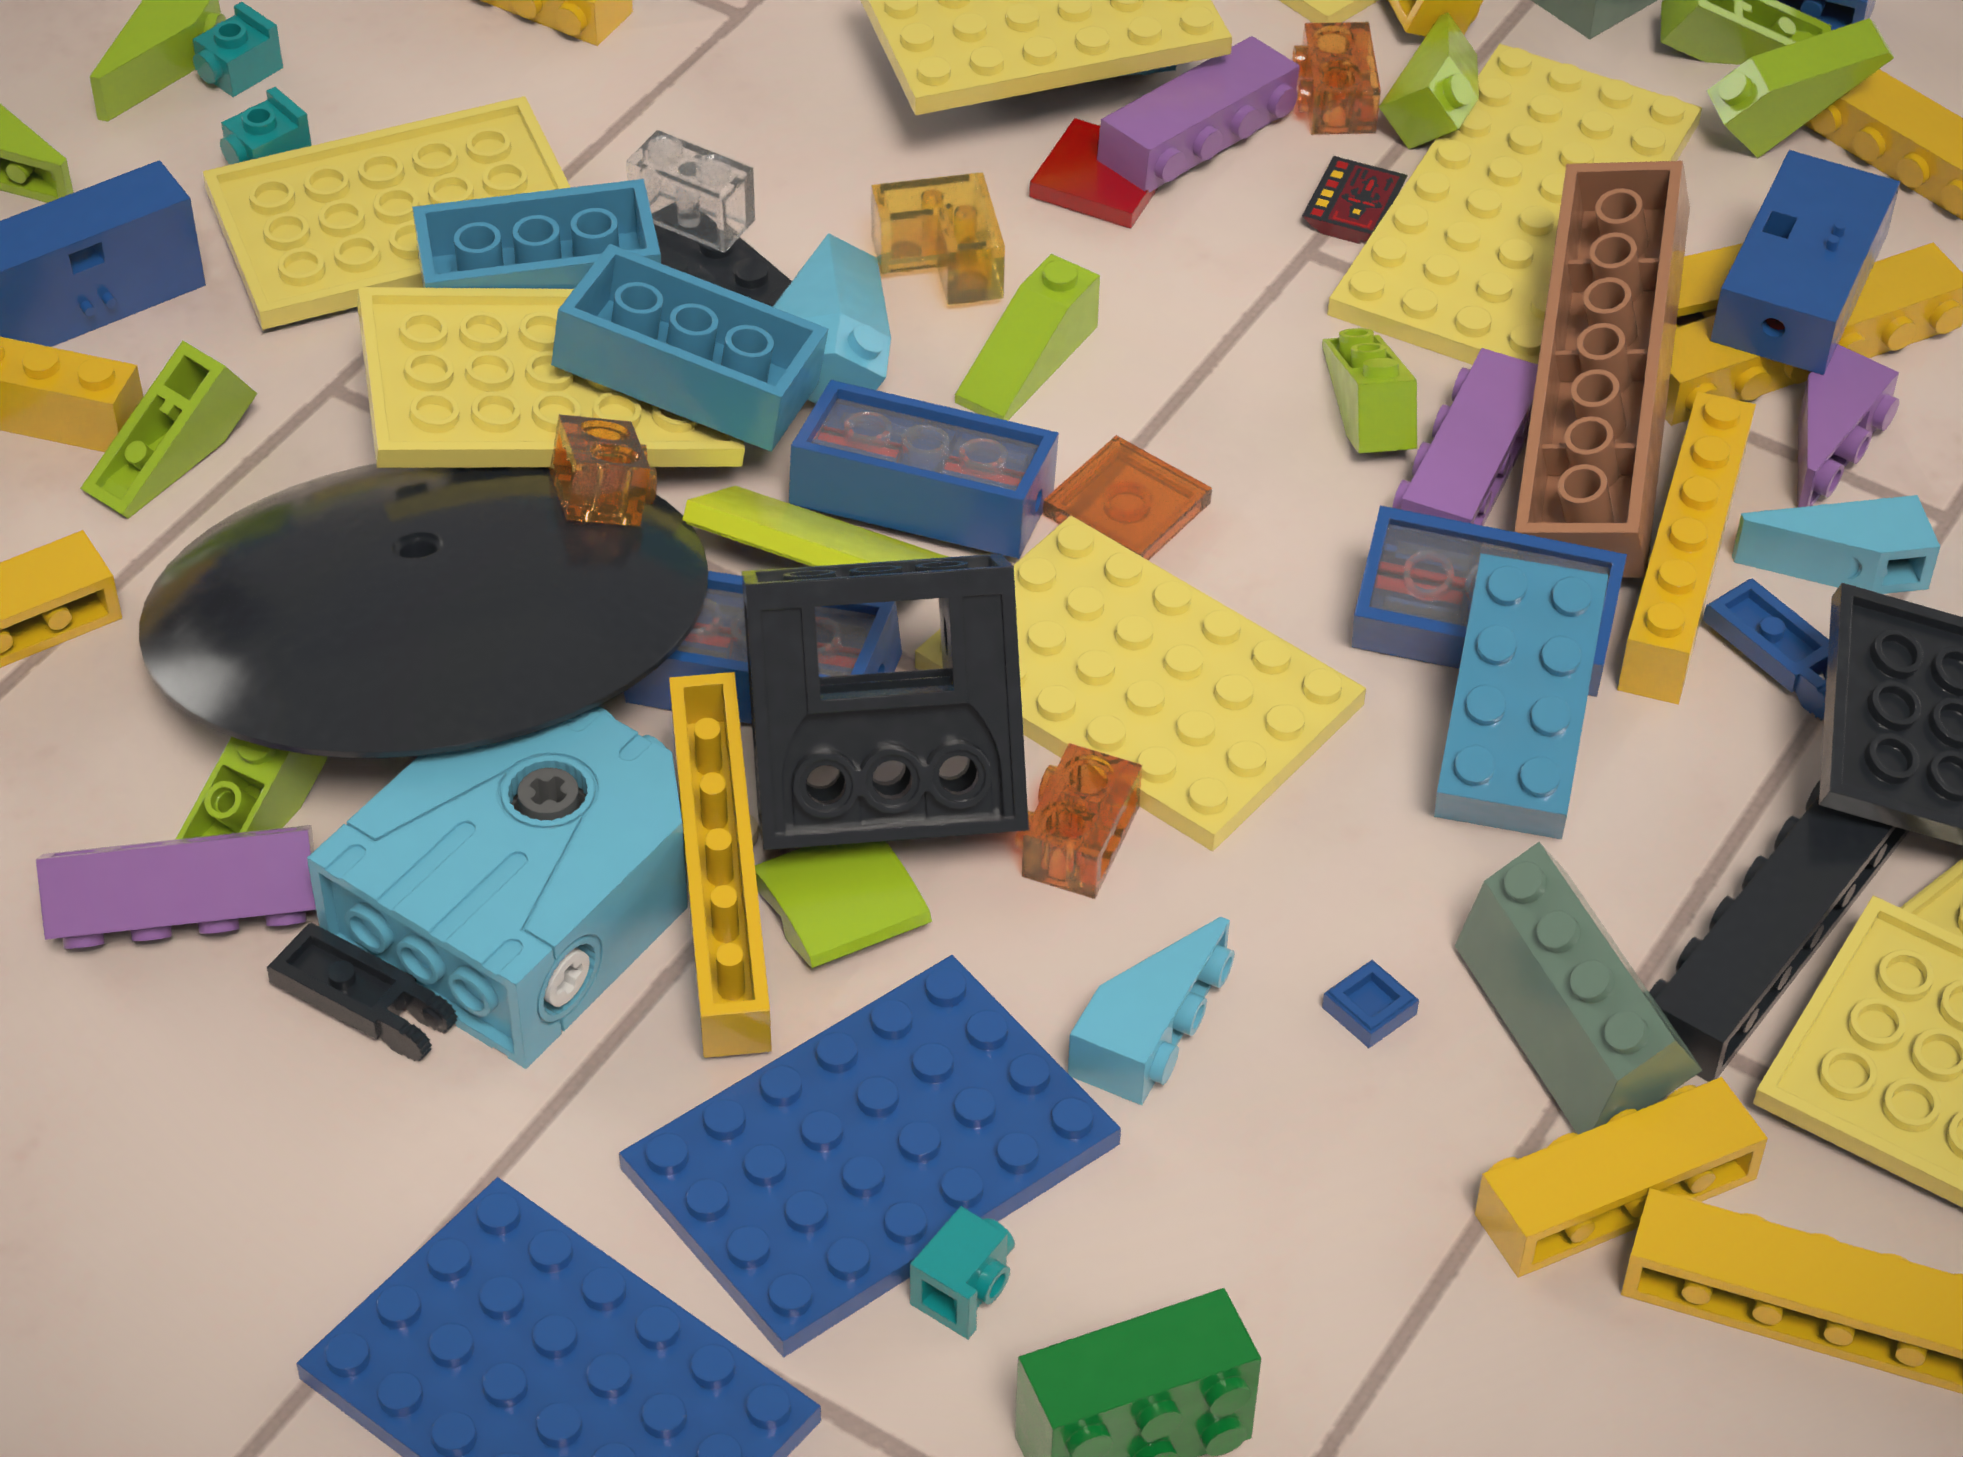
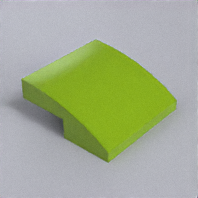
[755,841,932,968]

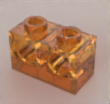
[1292,22,1381,135]
[550,414,657,526]
[1015,743,1142,899]

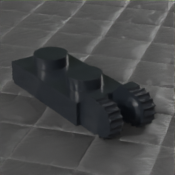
[267,922,458,1061]

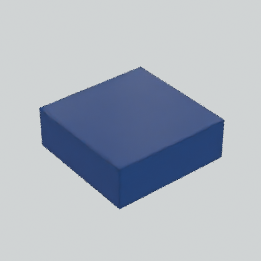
[1322,960,1419,1048]

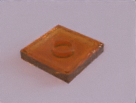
[1043,435,1212,560]

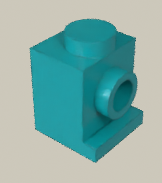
[193,2,283,97]
[220,87,312,165]
[910,1206,1015,1340]

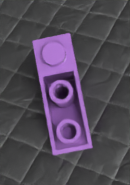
[1797,344,1899,507]

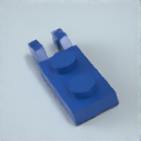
[1703,578,1829,721]

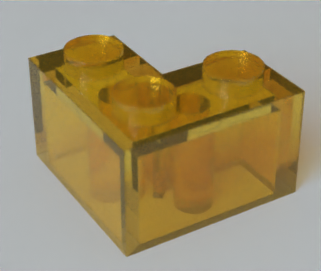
[871,172,1005,305]

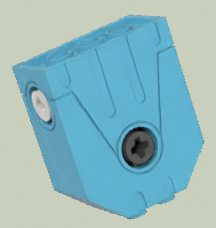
[307,706,688,1069]

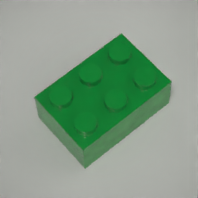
[1015,1288,1262,1457]

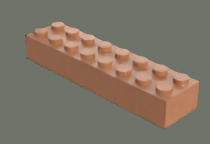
[1514,161,1690,578]

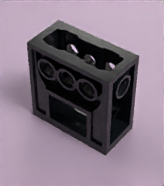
[741,554,1029,850]

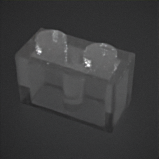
[626,130,755,252]

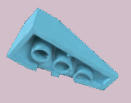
[773,233,891,404]

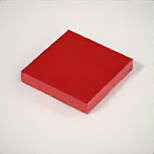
[1029,118,1159,229]

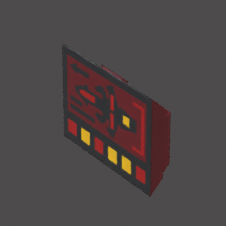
[1302,156,1408,244]

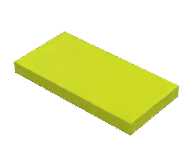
[682,485,948,566]

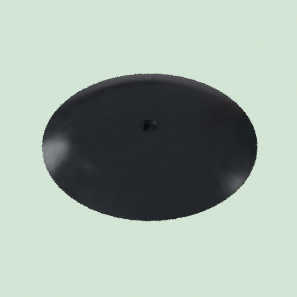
[139,463,709,758]

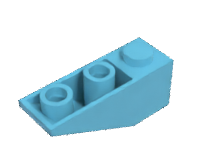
[1732,495,1941,594]
[1068,917,1235,1105]

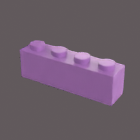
[1097,36,1300,192]
[1392,348,1538,526]
[36,825,316,949]

